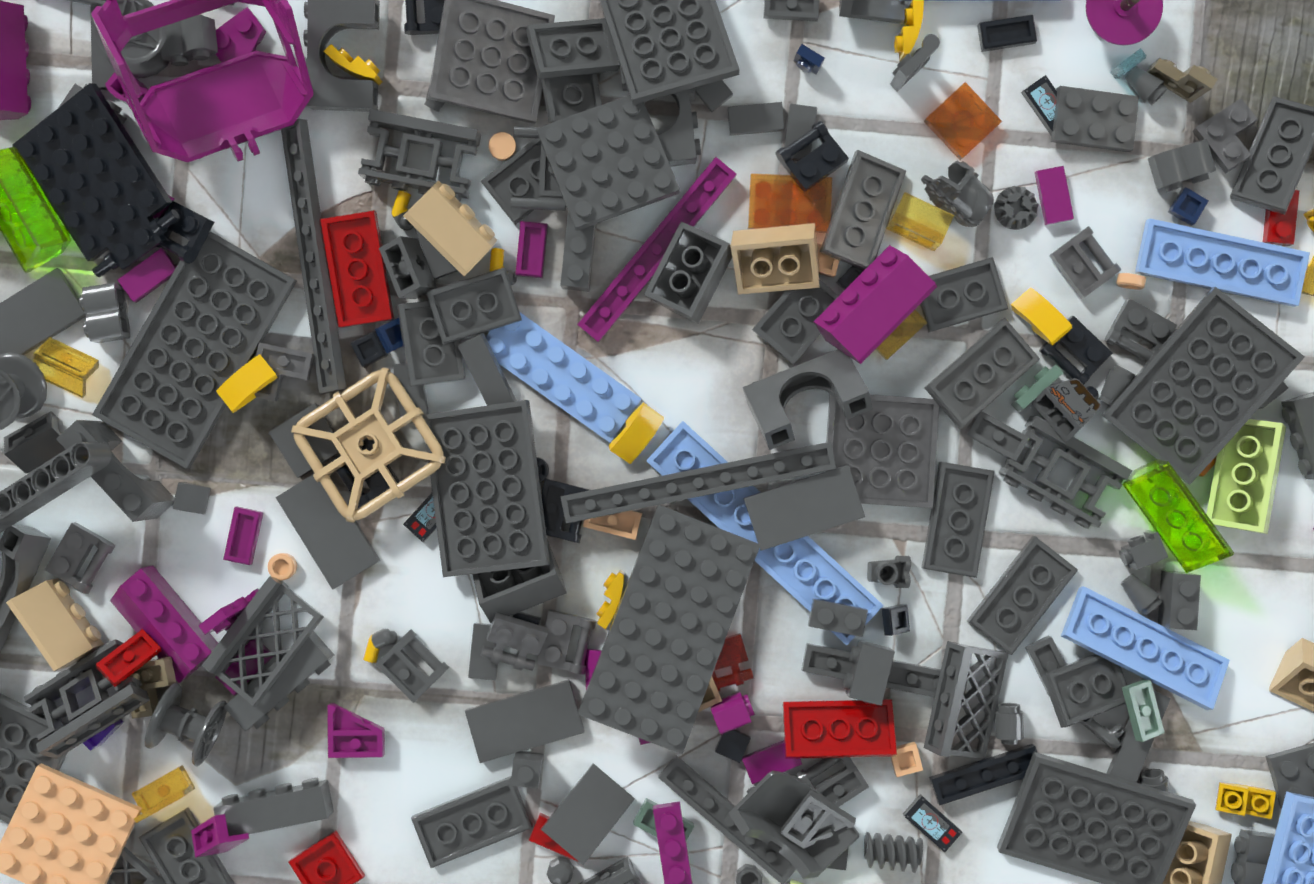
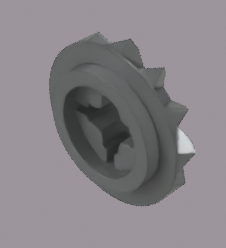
[994,186,1039,230]

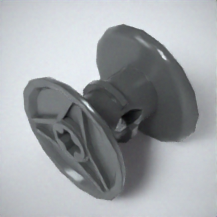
[93,0,169,78]
[0,353,47,430]
[145,682,227,767]

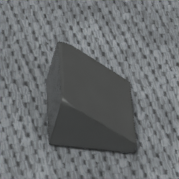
[173,482,211,514]

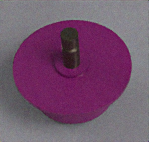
[1085,0,1163,46]

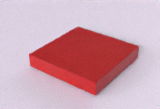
[288,830,365,884]

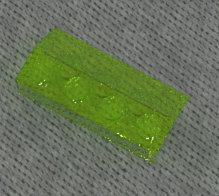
[0,147,71,273]
[1122,459,1234,573]

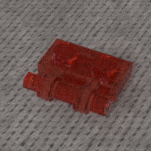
[712,633,754,692]

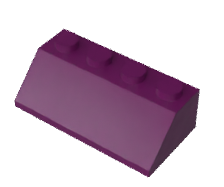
[0,1,31,120]
[814,245,937,364]
[110,566,218,683]

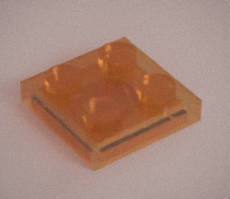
[924,82,1002,160]

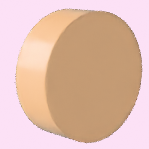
[489,132,517,161]
[1116,273,1146,290]
[268,553,297,581]

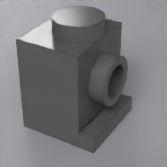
[1119,530,1168,570]

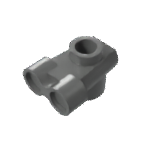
[867,556,911,588]

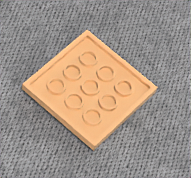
[0,763,143,884]

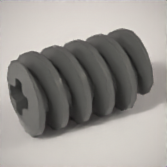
[864,832,923,873]

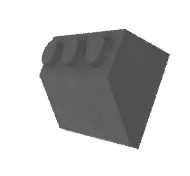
[644,221,732,324]
[1281,392,1314,480]
[472,539,567,623]

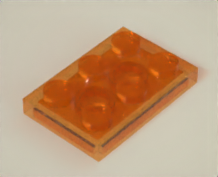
[748,174,832,233]

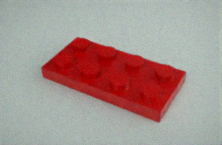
[320,210,394,328]
[782,699,897,759]

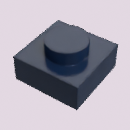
[793,44,825,74]
[1168,187,1209,226]
[375,318,403,354]

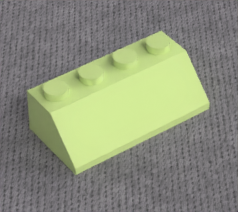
[1205,419,1286,534]

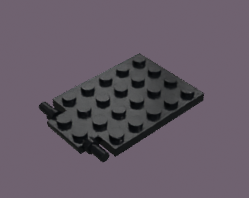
[12,83,180,277]

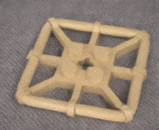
[291,368,446,523]

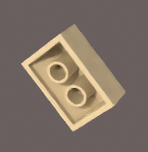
[403,180,497,276]
[731,223,820,295]
[6,578,104,671]
[1269,638,1314,712]
[1163,821,1232,884]

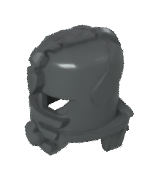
[921,160,994,227]

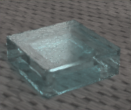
[1110,48,1147,79]

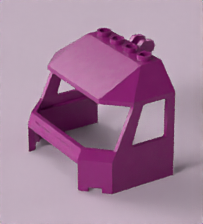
[91,0,314,163]

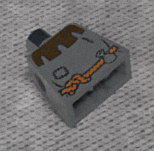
[1031,378,1101,442]

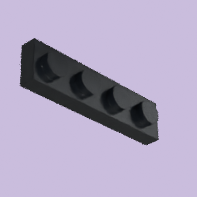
[929,744,1037,806]

